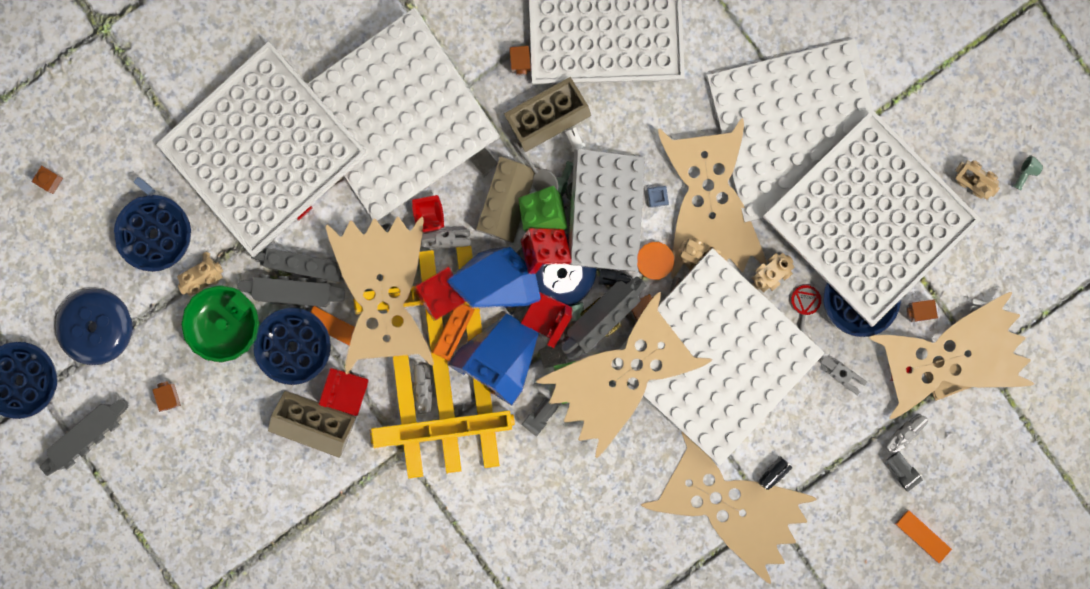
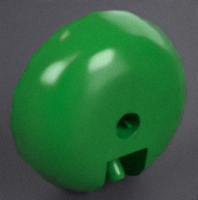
[181,285,259,363]

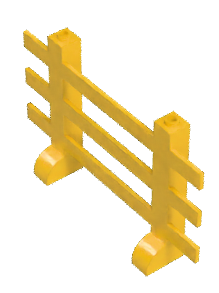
[353,246,515,479]

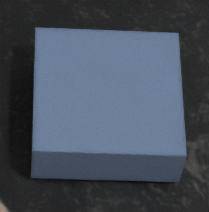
[134,177,156,195]
[647,186,669,208]

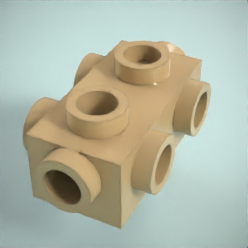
[955,160,1000,200]
[678,238,724,266]
[177,252,224,296]
[752,253,795,293]

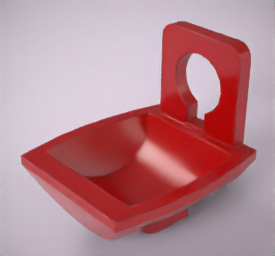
[412,195,444,232]

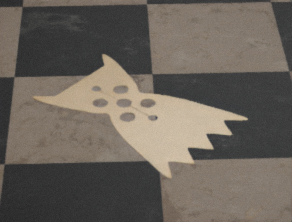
[658,118,767,279]
[326,216,433,374]
[537,292,712,458]
[869,292,1034,419]
[641,432,817,584]

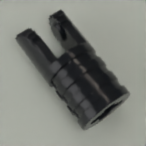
[598,269,634,287]
[759,456,793,490]

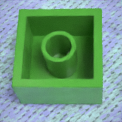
[518,186,568,232]

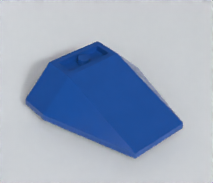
[448,247,541,308]
[448,313,539,406]

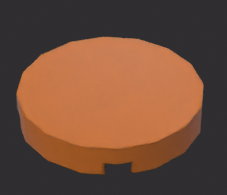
[637,242,674,280]

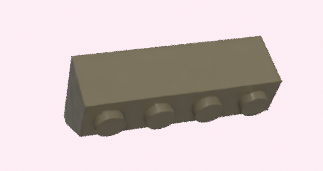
[504,77,591,152]
[476,157,535,243]
[268,391,356,458]

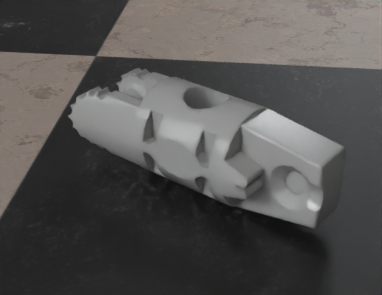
[421,229,471,248]
[820,356,867,396]
[414,364,432,414]
[884,414,928,455]

